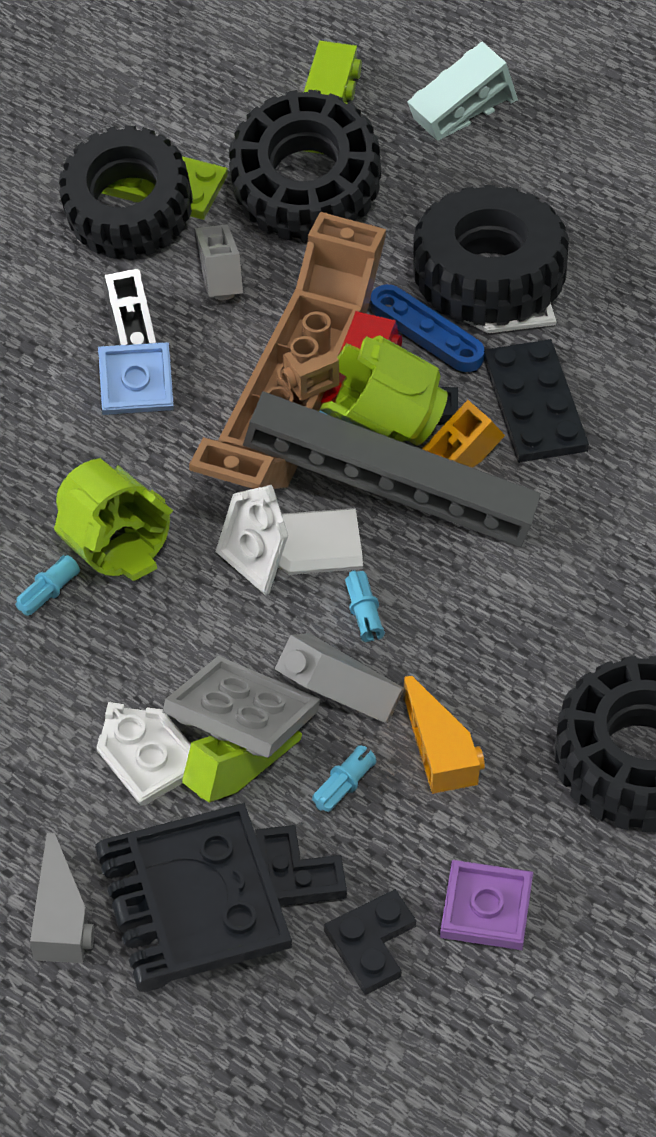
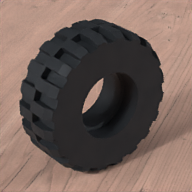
[229,90,381,242]
[413,185,569,326]
[554,656,656,833]

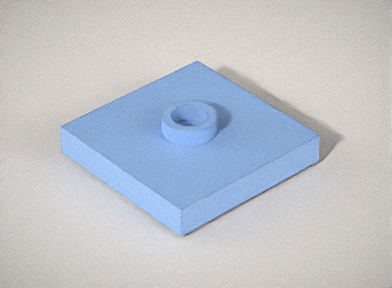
[98,342,174,415]

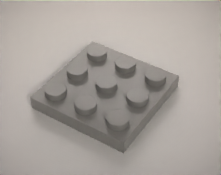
[162,656,321,758]

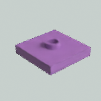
[440,860,533,950]

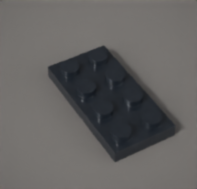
[484,339,589,463]

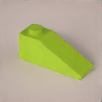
[182,731,302,802]

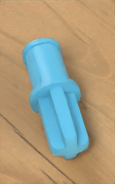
[15,555,80,616]
[345,570,385,642]
[312,745,377,812]

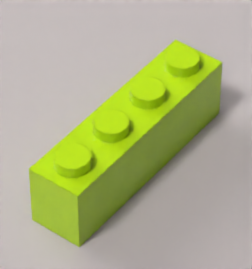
[304,40,362,154]

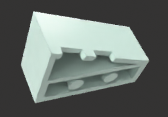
[407,42,518,141]

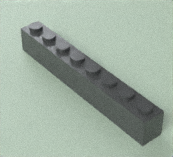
[243,391,541,547]

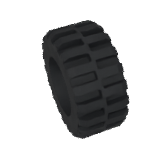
[59,125,193,259]

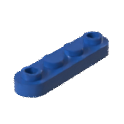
[370,284,484,372]

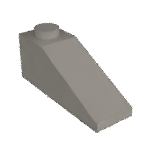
[195,224,243,300]
[275,633,405,723]
[30,833,94,963]

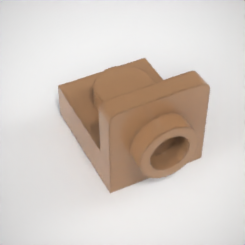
[280,351,339,401]

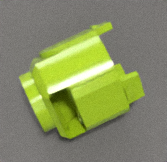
[320,335,448,446]
[54,458,173,581]

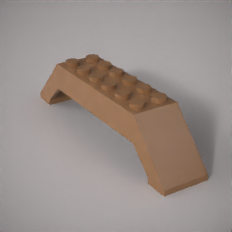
[189,212,386,489]

